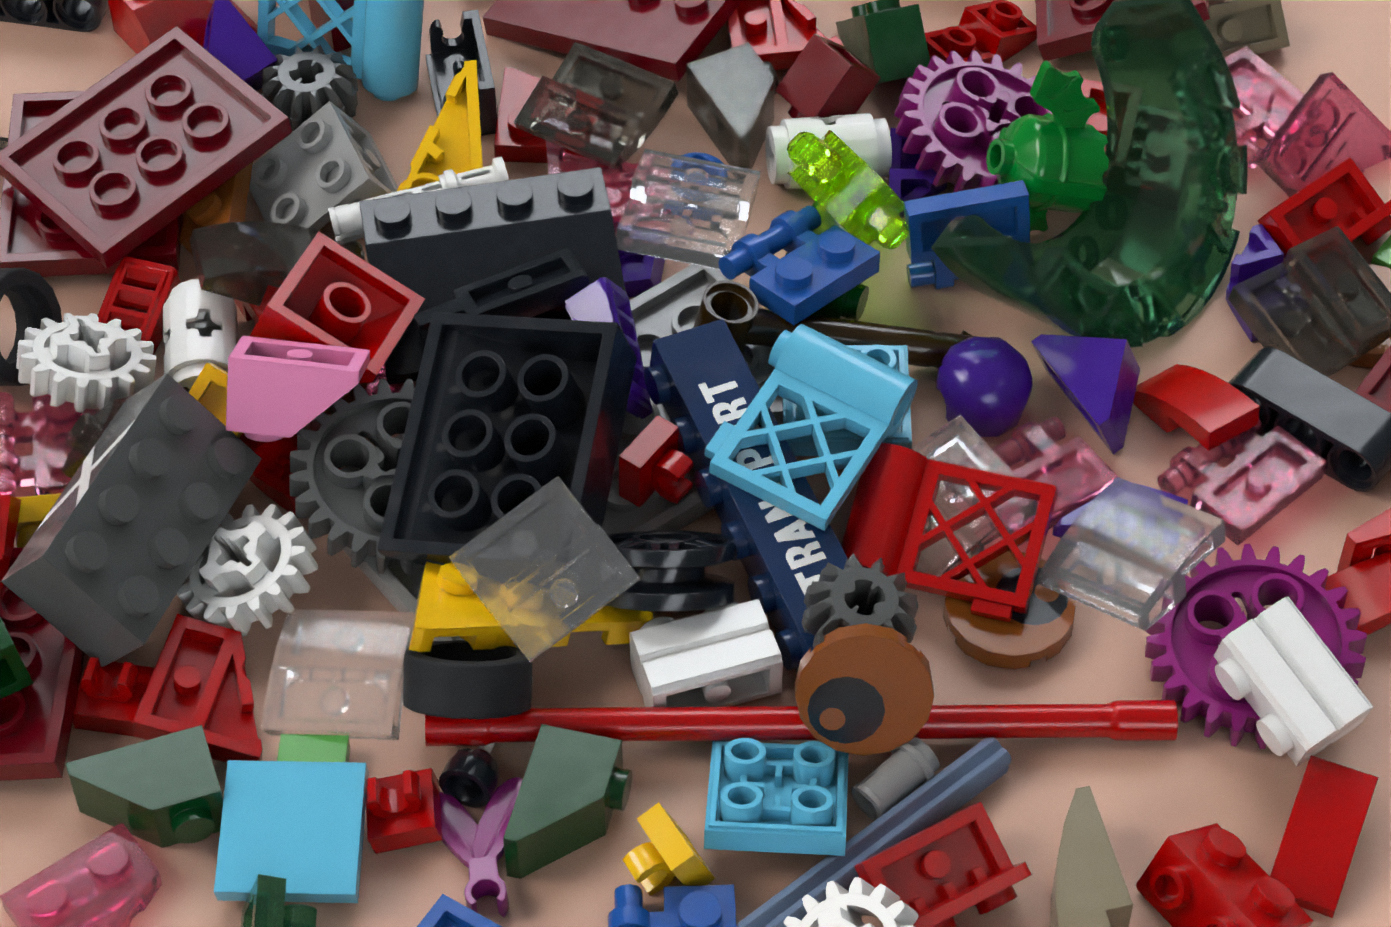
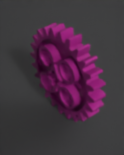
[894,50,1052,192]
[1145,544,1367,749]

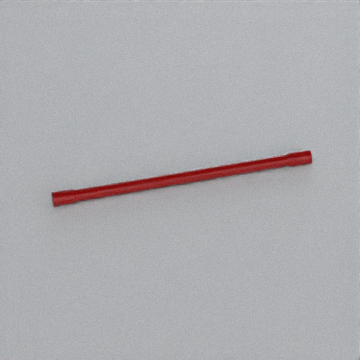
[425,700,1178,746]

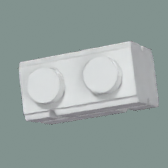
[1214,597,1373,766]
[629,599,783,707]

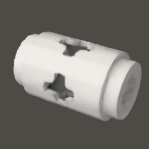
[765,113,892,189]
[163,279,238,392]

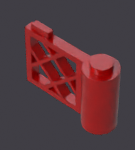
[841,443,1058,622]

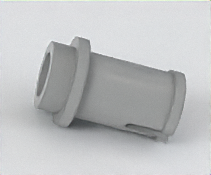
[851,737,940,821]

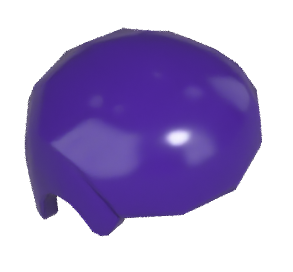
[936,337,1033,437]

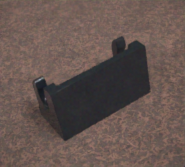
[425,9,497,136]

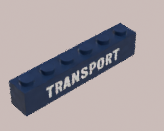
[644,319,862,673]

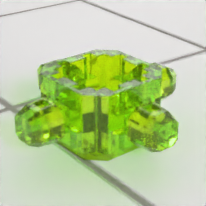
[787,130,909,249]

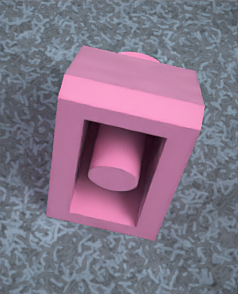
[226,336,370,442]

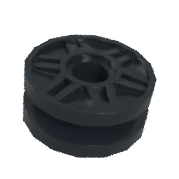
[596,530,735,611]

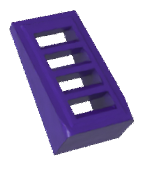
[565,277,653,419]

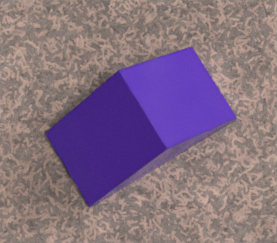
[203,0,277,91]
[1031,334,1140,454]

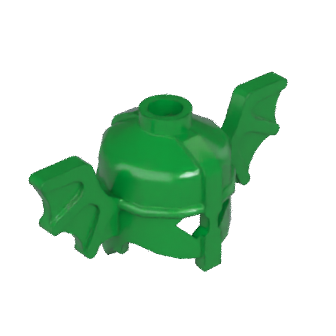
[986,60,1109,232]

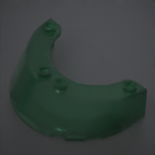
[931,0,1248,348]

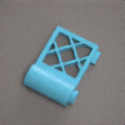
[257,0,424,101]
[704,324,918,531]

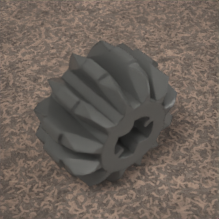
[261,45,358,131]
[802,553,918,648]

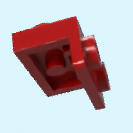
[1257,157,1391,279]
[854,802,1032,927]
[1136,823,1313,927]

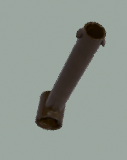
[693,281,978,369]

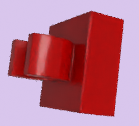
[619,415,693,508]
[73,657,155,737]
[366,768,442,854]

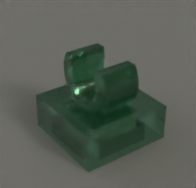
[241,874,317,927]

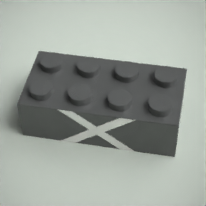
[1,373,262,667]

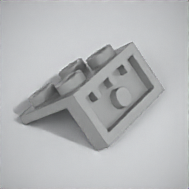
[249,101,398,254]

